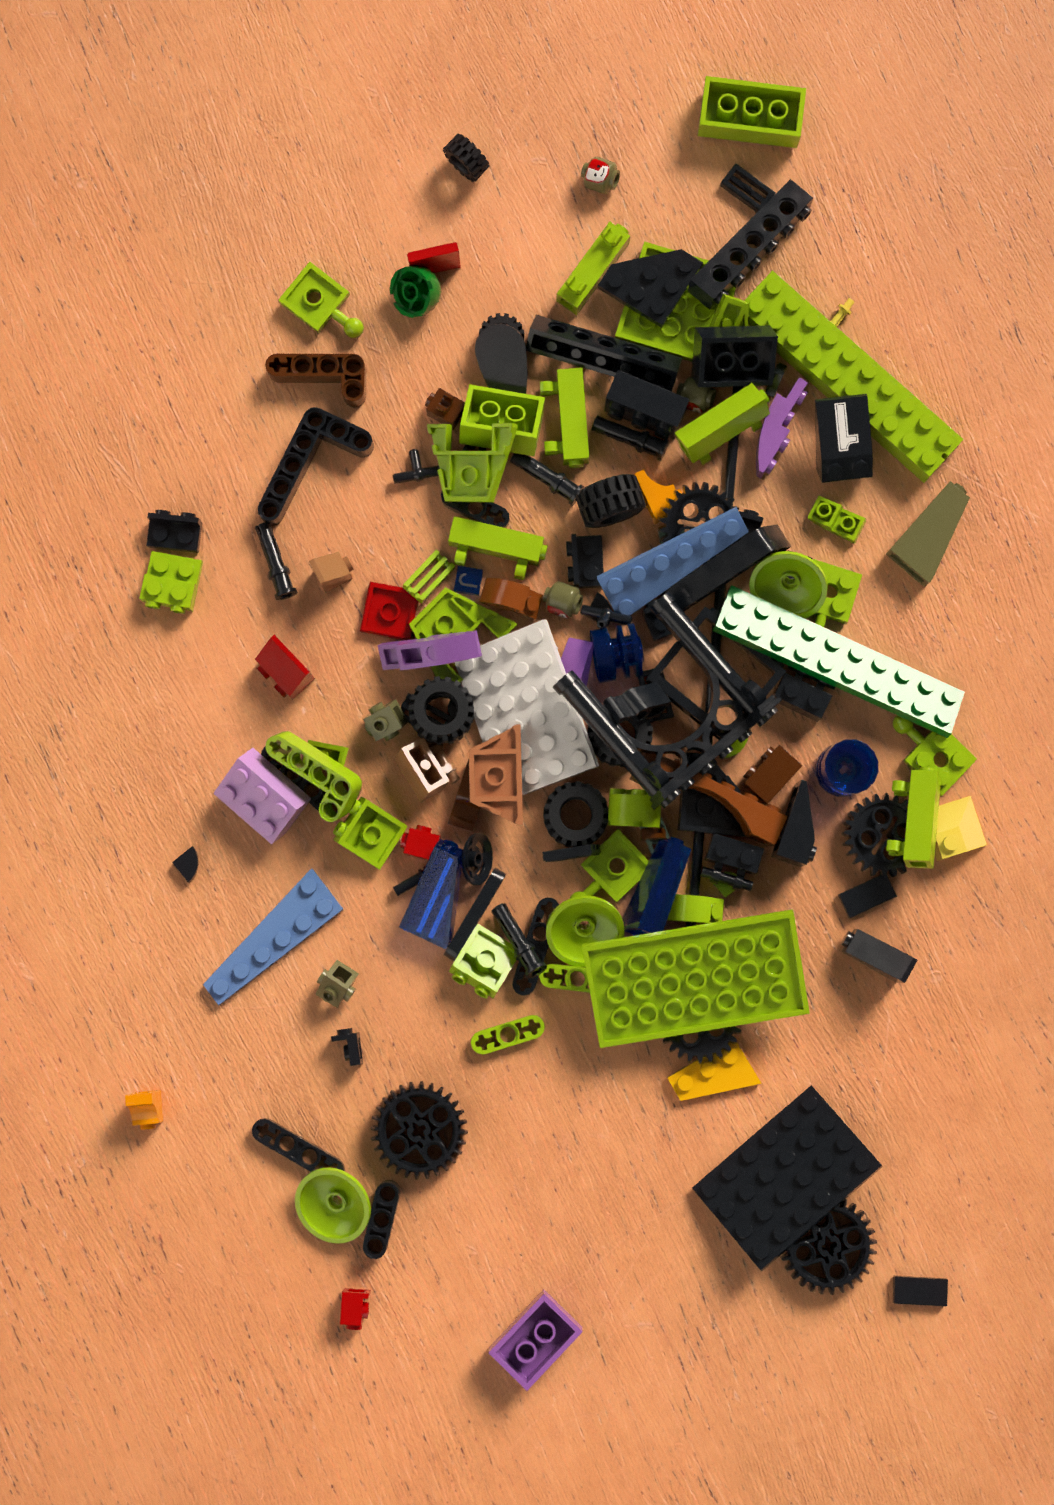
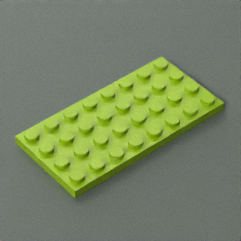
[582,909,810,1048]

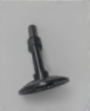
[393,833,493,896]

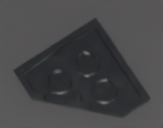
[598,249,703,328]
[678,752,749,838]

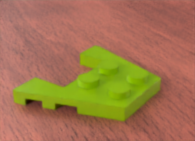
[427,423,518,502]
[409,587,517,682]

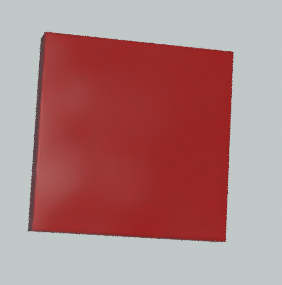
[407,242,461,274]
[360,581,421,641]

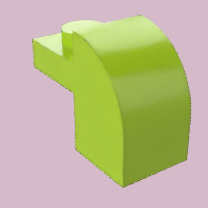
[663,894,724,924]

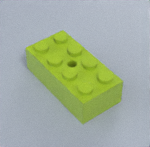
[698,76,806,148]

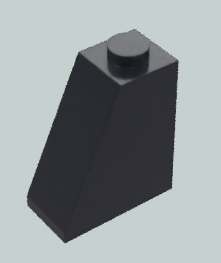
[841,929,918,983]

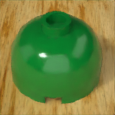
[390,265,441,318]

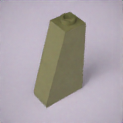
[886,481,970,587]

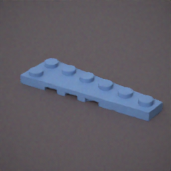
[597,507,749,616]
[203,869,344,1005]

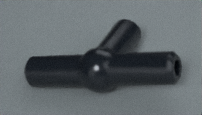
[393,449,440,484]
[580,605,632,629]

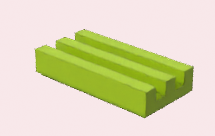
[402,549,455,604]

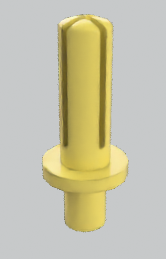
[830,298,855,327]

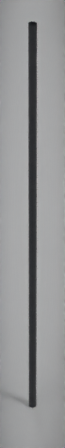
[686,386,743,927]

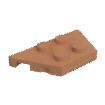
[469,724,523,826]

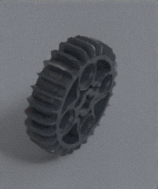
[371,1081,468,1180]
[780,1199,877,1295]

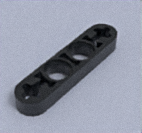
[444,867,506,961]
[512,897,559,996]
[252,1118,345,1172]

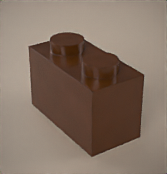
[742,745,803,805]

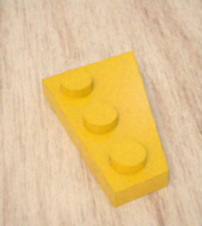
[667,1042,762,1101]

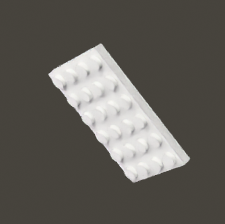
[455,619,599,796]

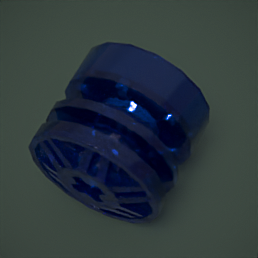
[590,623,644,684]
[815,739,878,797]

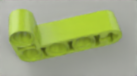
[265,731,362,822]

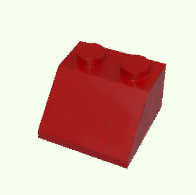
[255,634,315,700]

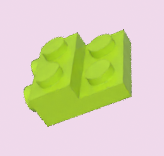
[139,551,203,614]
[333,796,408,870]
[449,924,516,999]

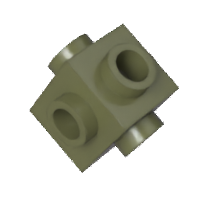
[363,699,409,741]
[316,960,359,1008]

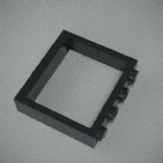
[645,606,786,740]

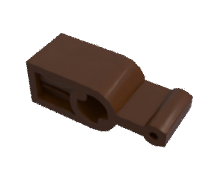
[448,759,481,832]

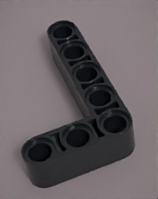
[258,407,374,526]
[661,525,791,612]

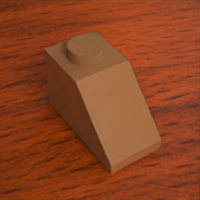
[309,552,354,593]

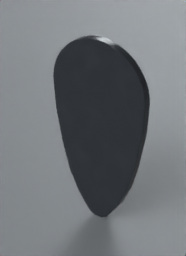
[475,323,528,394]

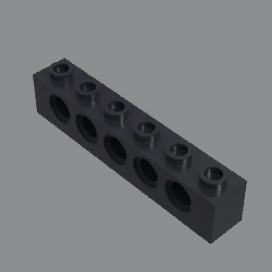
[688,179,813,310]
[526,314,682,392]

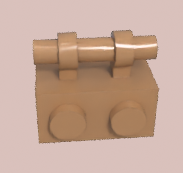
[394,738,460,802]

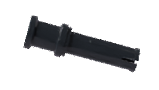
[591,415,669,461]
[510,453,584,506]
[255,522,298,600]
[491,903,547,979]

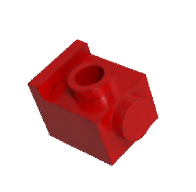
[340,1288,371,1330]

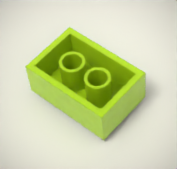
[459,384,545,456]

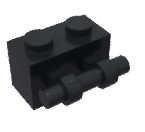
[773,666,836,722]
[700,833,764,892]

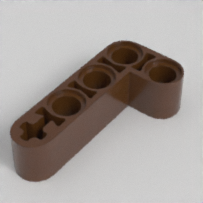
[265,354,367,408]

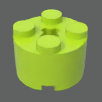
[608,788,661,828]

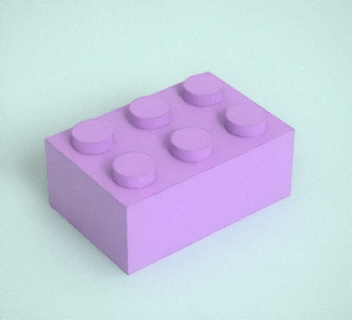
[213,748,312,845]

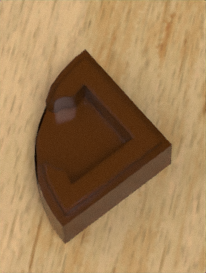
[640,828,666,840]

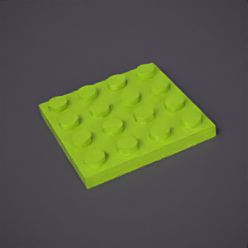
[615,241,736,362]

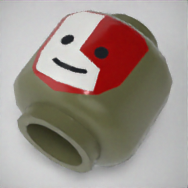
[581,157,620,194]
[676,377,716,413]
[543,581,583,618]

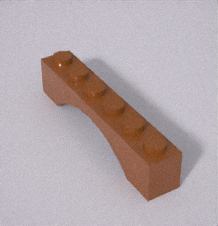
[630,752,788,847]

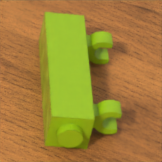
[556,221,630,315]
[540,368,589,468]
[674,383,770,465]
[448,516,548,580]
[886,767,941,869]

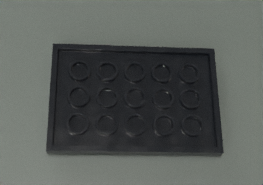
[692,1085,883,1271]

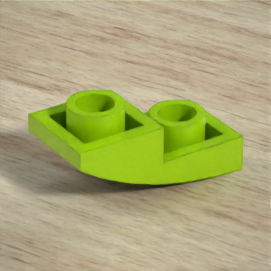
[807,496,866,544]

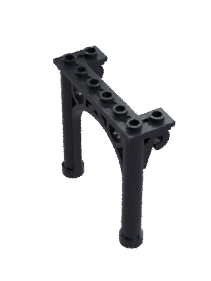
[553,592,782,810]

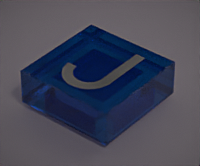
[454,566,483,596]

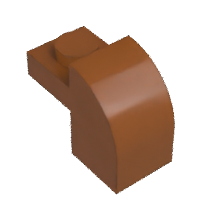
[479,578,543,619]

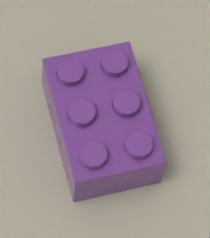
[488,1289,583,1391]

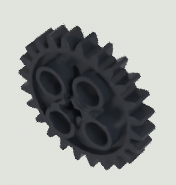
[658,482,739,565]
[842,793,908,878]
[663,1026,742,1064]

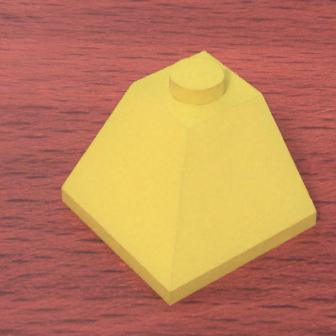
[935,796,987,861]

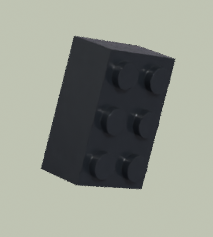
[691,326,778,387]
[604,370,689,440]

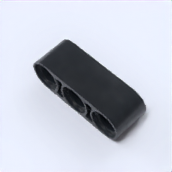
[363,1180,401,1259]

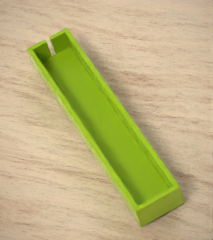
[744,270,964,483]

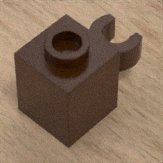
[425,388,465,430]

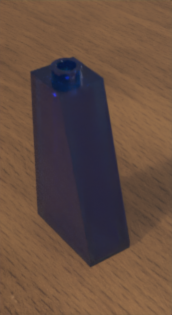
[622,837,691,935]
[399,839,463,949]

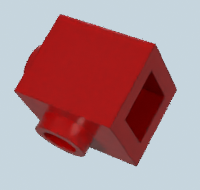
[400,825,441,862]

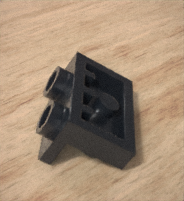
[146,510,202,553]
[566,534,604,589]

